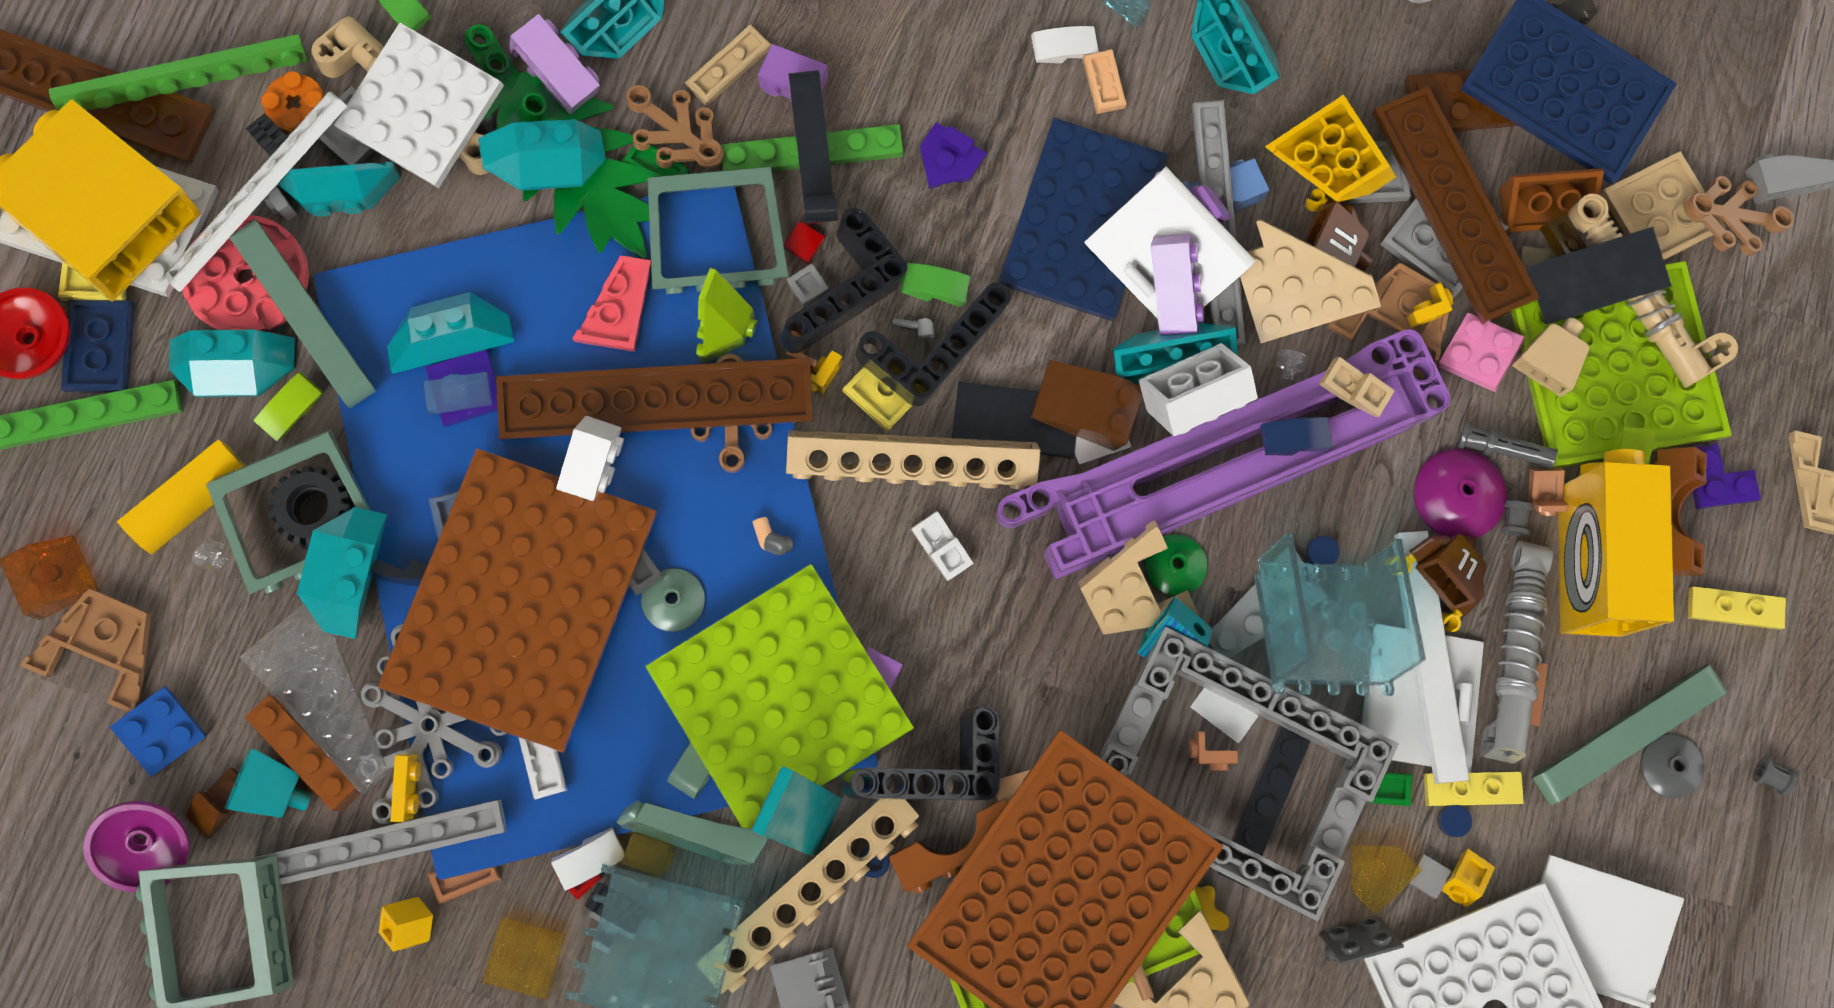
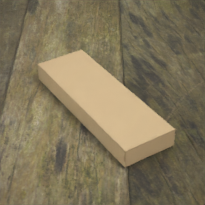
[685,24,771,107]

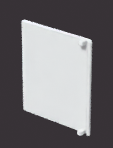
[1084,167,1255,319]
[1362,624,1484,773]
[1541,854,1684,1008]

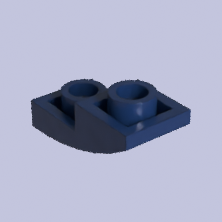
[1260,417,1333,456]

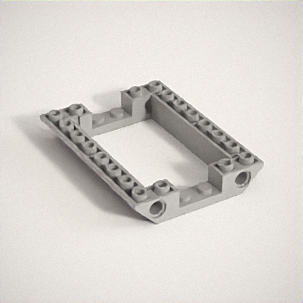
[1099,627,1399,921]

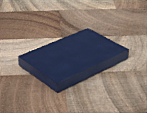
[61,300,135,393]

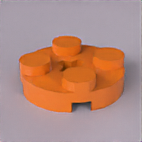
[261,71,325,134]

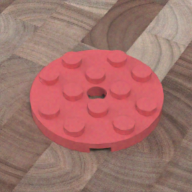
[182,215,309,332]

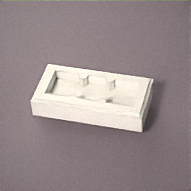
[519,738,568,800]

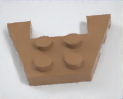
[1326,263,1453,380]
[19,589,152,712]

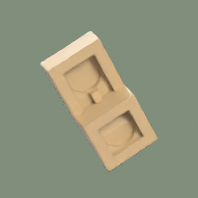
[1319,357,1395,417]

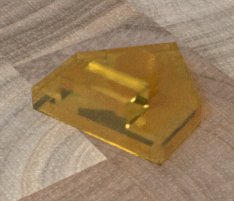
[1351,845,1422,915]

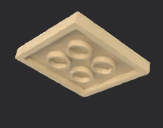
[1600,151,1727,260]

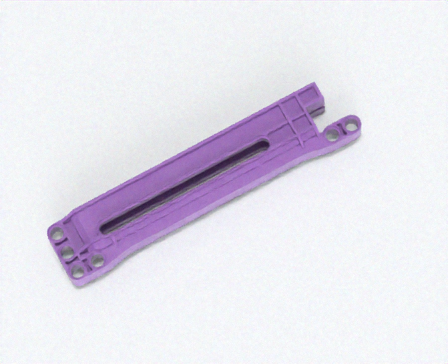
[996,329,1451,580]

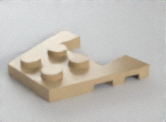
[1789,430,1834,535]
[1078,520,1200,635]
[1114,909,1250,1008]

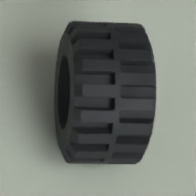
[268,466,356,548]

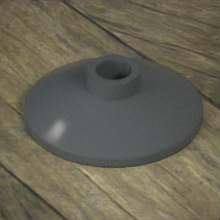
[1640,734,1704,798]

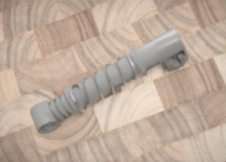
[1479,540,1553,764]

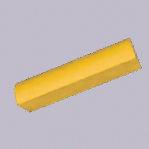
[117,439,245,555]

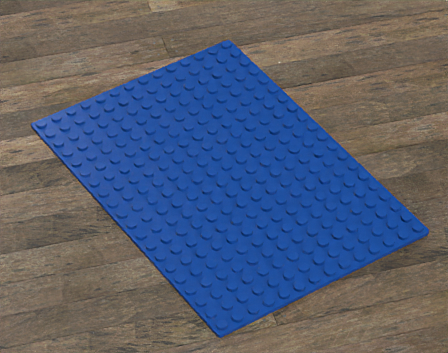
[314,187,878,879]

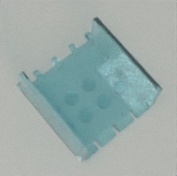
[1254,534,1426,696]
[565,864,749,1008]

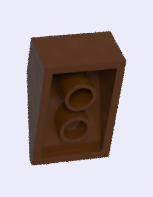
[1030,360,1142,451]

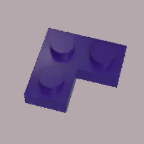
[1692,444,1761,510]

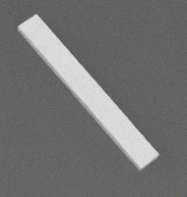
[165,91,347,292]
[1394,531,1469,784]

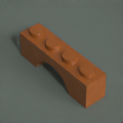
[1653,447,1707,576]
[244,695,367,812]
[889,797,1008,894]

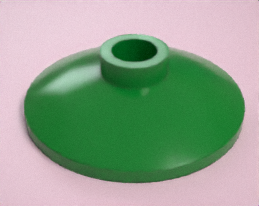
[1145,535,1207,596]

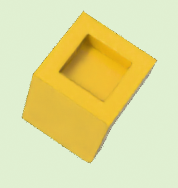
[379,897,433,952]

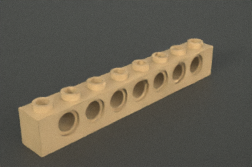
[786,430,1040,490]
[696,787,919,994]

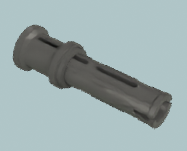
[1458,421,1558,468]

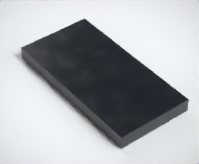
[1527,227,1672,325]
[952,382,1076,459]

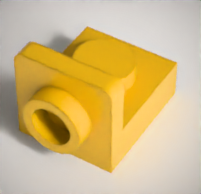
[1407,282,1453,328]
[811,350,843,395]
[1441,849,1495,907]

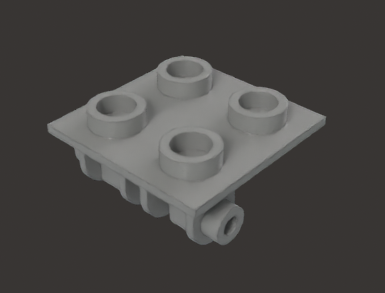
[770,947,849,1008]

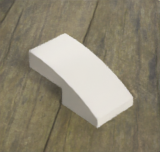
[1031,26,1099,63]
[910,511,974,581]
[551,827,626,891]

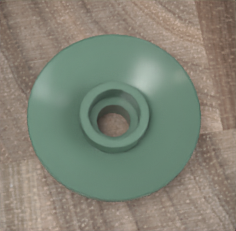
[641,568,705,632]

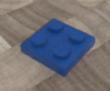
[109,686,207,777]

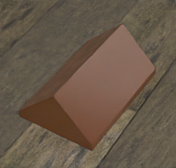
[1498,168,1604,233]

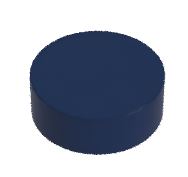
[1306,536,1340,568]
[1437,805,1472,837]
[859,846,890,878]

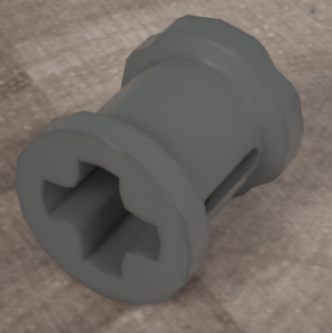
[1501,500,1534,537]
[1752,756,1799,796]

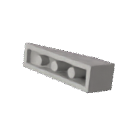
[1745,154,1834,204]

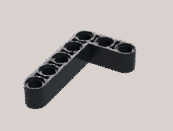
[788,70,838,224]
[780,208,907,353]
[855,282,1011,406]
[840,706,999,801]

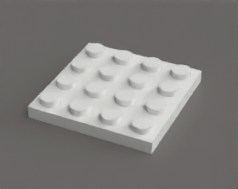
[334,23,504,189]

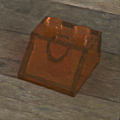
[0,535,99,620]

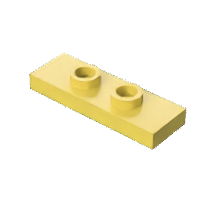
[1687,586,1786,630]
[1424,772,1524,806]

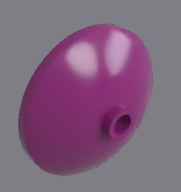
[1413,448,1507,539]
[83,801,189,893]

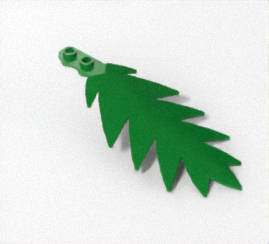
[464,24,662,259]

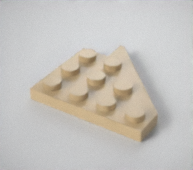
[1240,219,1381,343]

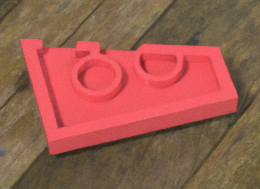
[572,256,652,352]

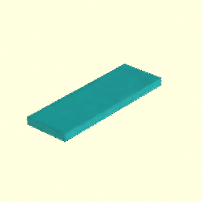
[752,766,843,857]

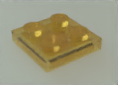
[482,917,566,999]

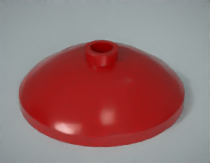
[0,288,70,380]

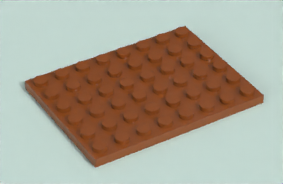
[377,448,657,753]
[907,729,1224,1008]

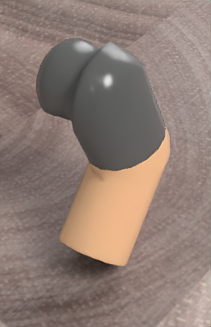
[752,517,793,555]

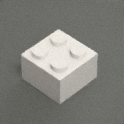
[556,416,624,501]

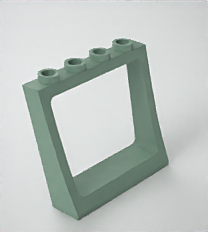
[648,167,788,295]
[206,429,372,595]
[616,800,769,866]
[136,855,294,1008]

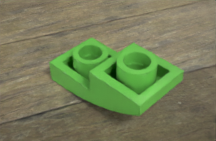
[378,0,432,32]
[901,263,970,307]

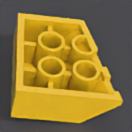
[1265,95,1397,202]

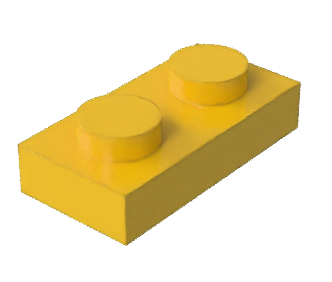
[391,753,421,822]

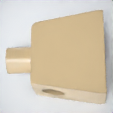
[1511,318,1589,397]

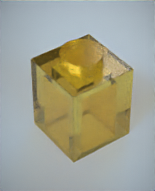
[621,832,675,876]

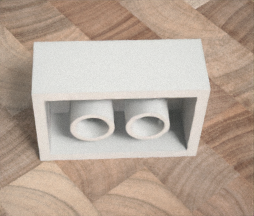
[1139,343,1258,436]

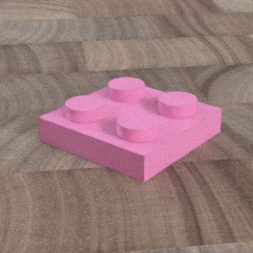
[1439,313,1525,392]

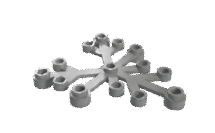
[360,624,508,824]

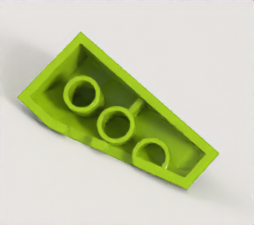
[696,268,758,364]

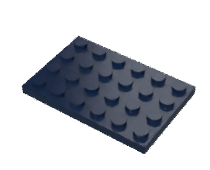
[1460,0,1677,185]
[998,118,1167,322]

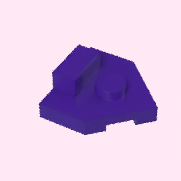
[920,122,987,189]

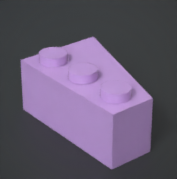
[509,14,600,115]

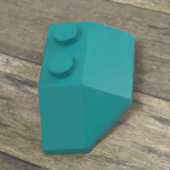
[560,0,664,58]
[1191,0,1280,95]
[478,119,606,191]
[277,161,401,217]
[387,292,514,374]
[1113,323,1238,385]
[169,330,297,397]
[297,507,388,639]

